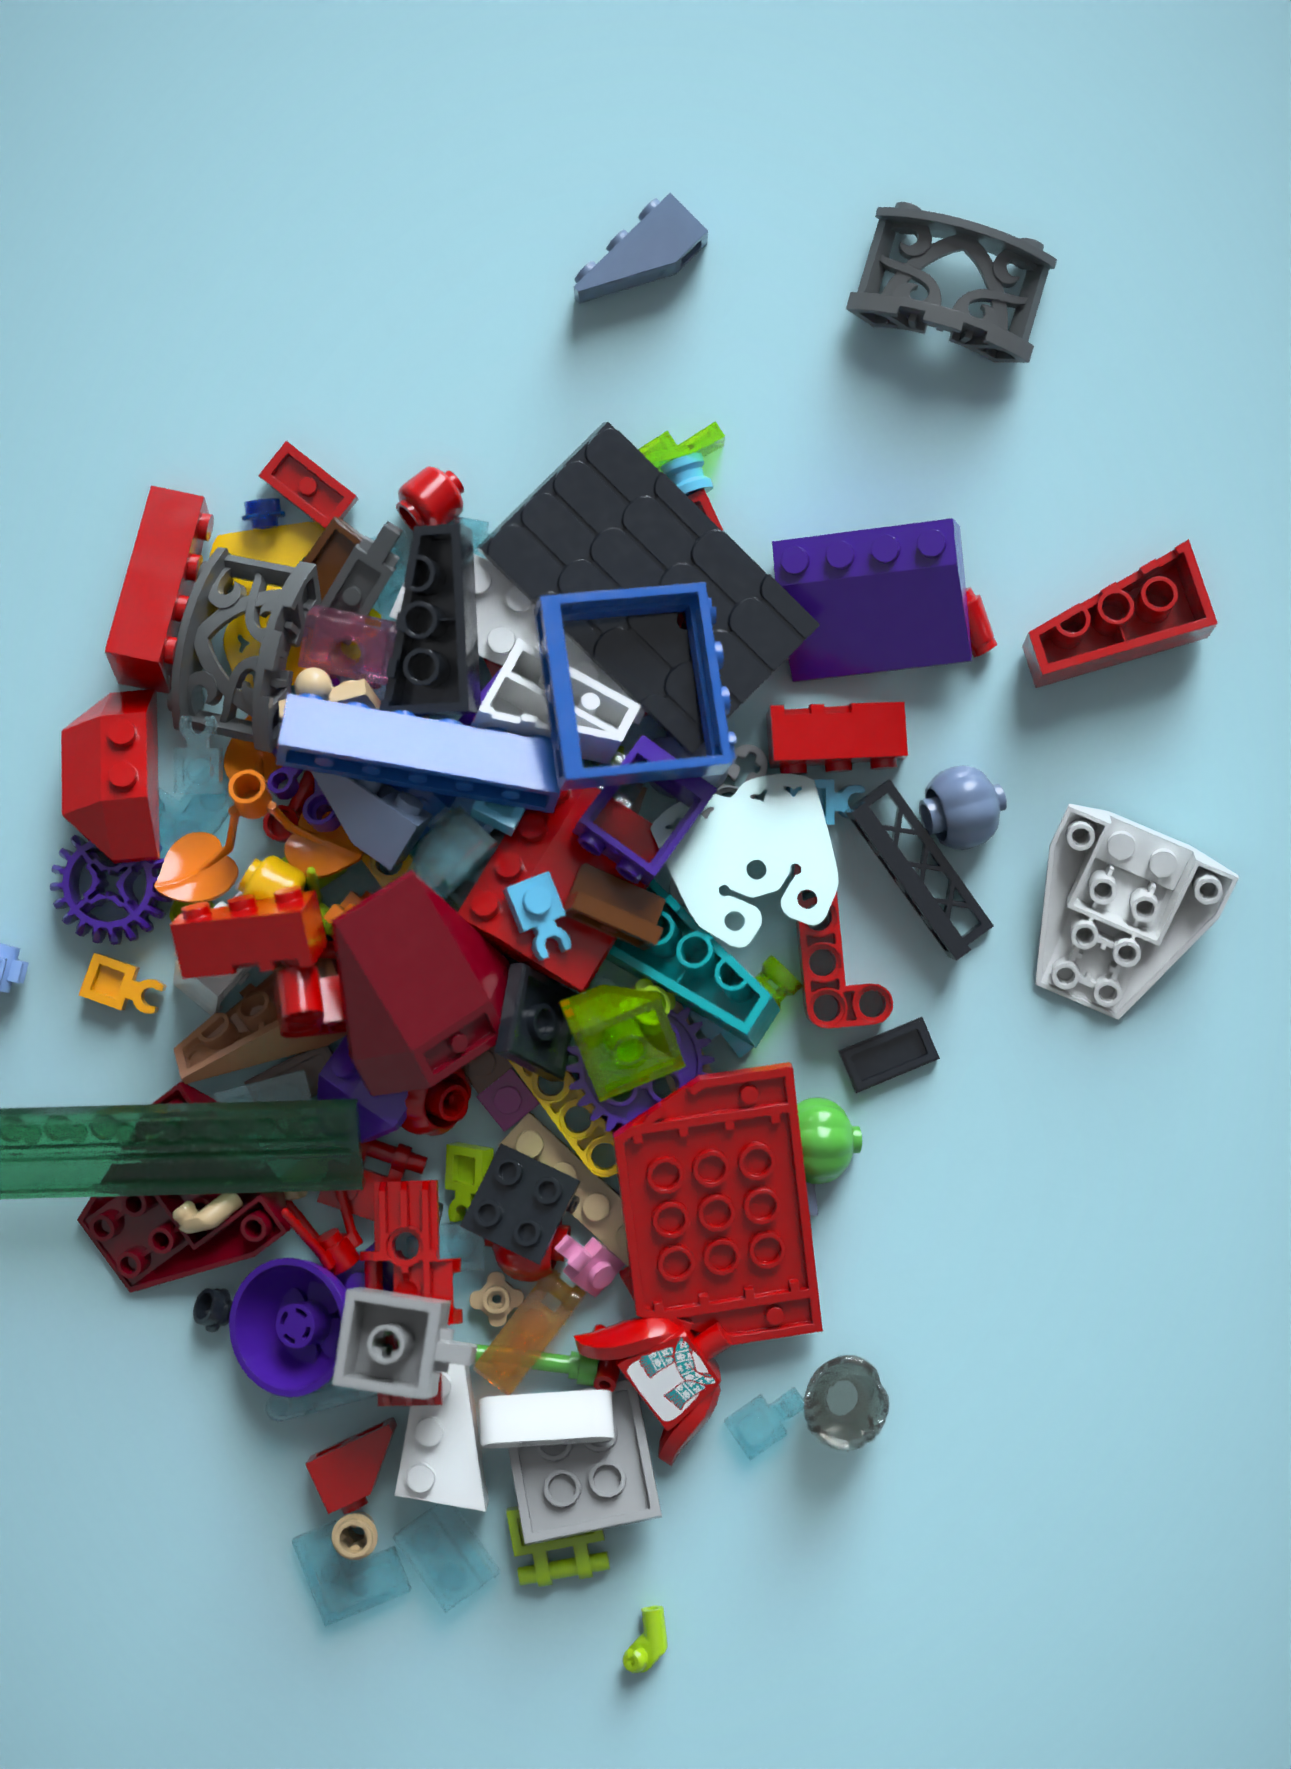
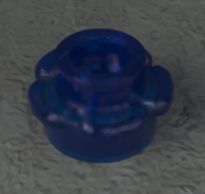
[241,498,286,530]

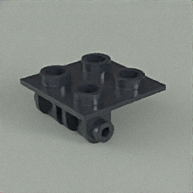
[460,1144,581,1265]

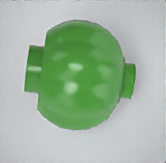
[797,1097,862,1184]

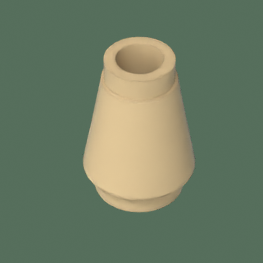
[332,1512,378,1560]

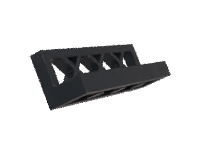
[844,779,994,961]

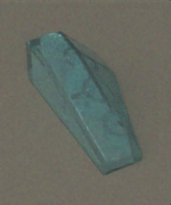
[406,805,498,900]

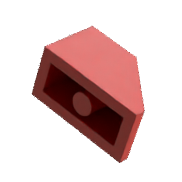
[305,1417,397,1515]

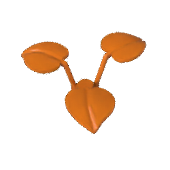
[154,715,364,903]

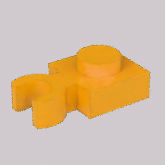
[79,952,167,1014]

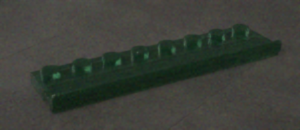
[0,1099,365,1199]

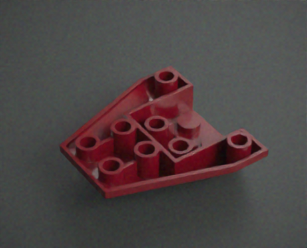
[331,870,510,1096]
[77,1081,291,1293]

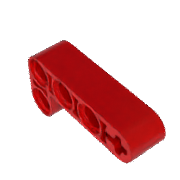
[791,864,893,1029]
[274,965,346,1039]

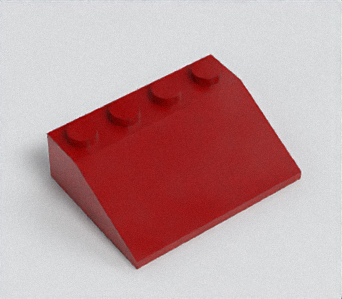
[457,787,659,994]

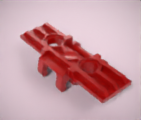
[360,1180,463,1407]

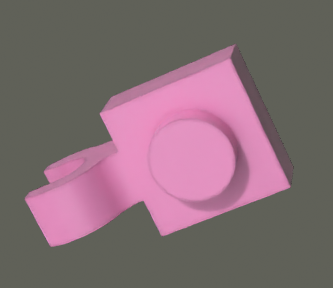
[555,1234,625,1298]

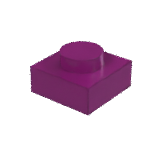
[476,1068,540,1132]

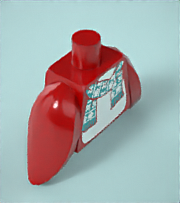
[574,1316,732,1466]

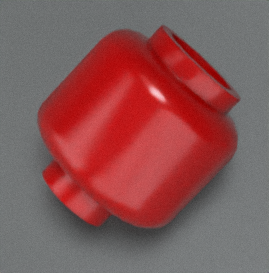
[396,466,464,531]

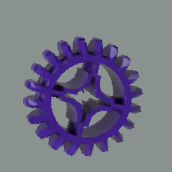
[50,835,172,945]

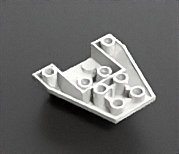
[1035,804,1239,1020]

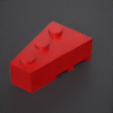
[766,702,908,775]
[170,886,327,979]

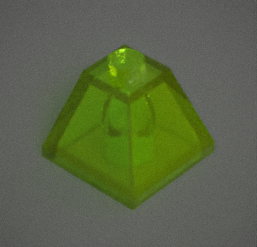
[560,984,686,1102]

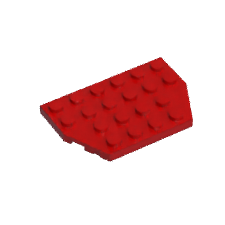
[612,1062,823,1345]

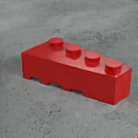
[105,485,214,694]

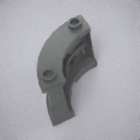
[846,202,1057,363]
[167,547,322,753]

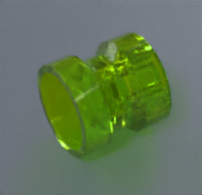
[754,955,803,1009]

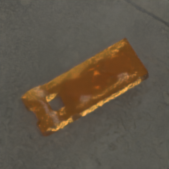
[473,1269,587,1395]

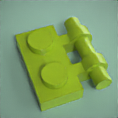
[506,1506,610,1587]

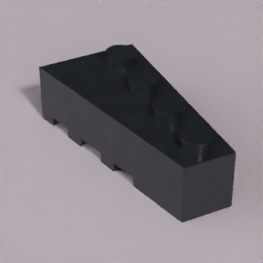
[379,523,481,717]

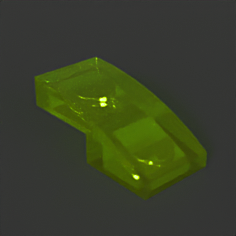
[638,421,725,470]

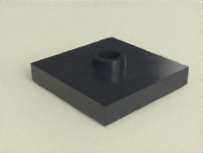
[495,963,578,1082]

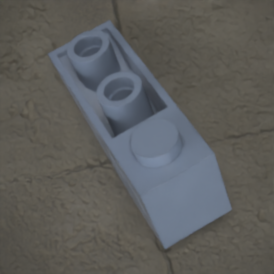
[574,193,708,303]
[311,771,433,870]

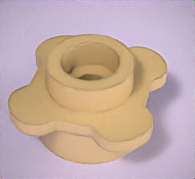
[469,1271,524,1327]

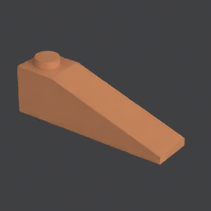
[173,938,346,1084]

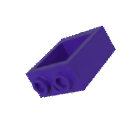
[572,734,718,886]

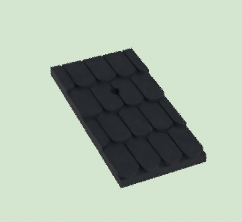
[476,422,820,754]

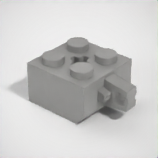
[332,1287,478,1399]

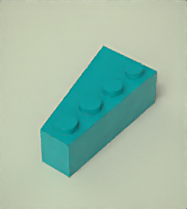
[605,878,780,1048]

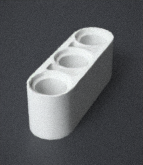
[479,1390,614,1448]

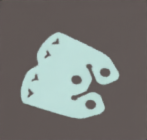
[650,774,839,948]

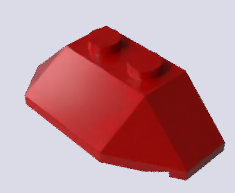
[61,689,160,864]

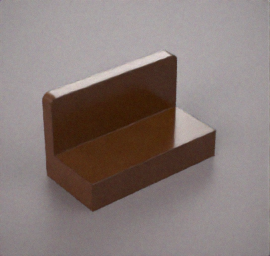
[563,863,665,951]

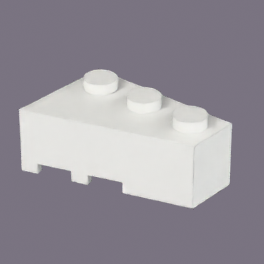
[395,1363,489,1512]

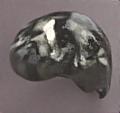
[803,1355,890,1451]

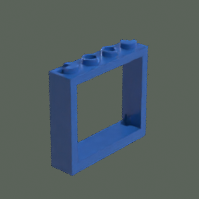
[533,582,737,791]

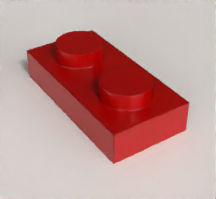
[258,441,359,529]

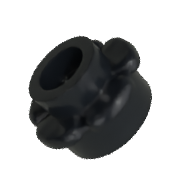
[193,1288,233,1332]

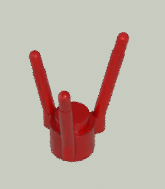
[281,1158,364,1275]

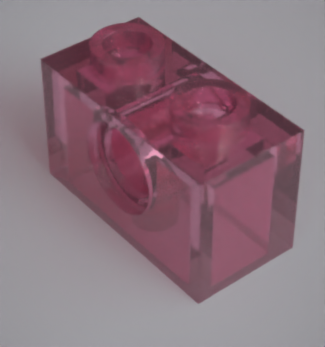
[298,605,397,689]

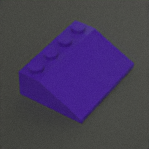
[772,518,973,682]

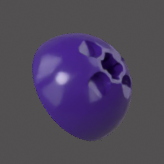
[229,1258,347,1397]

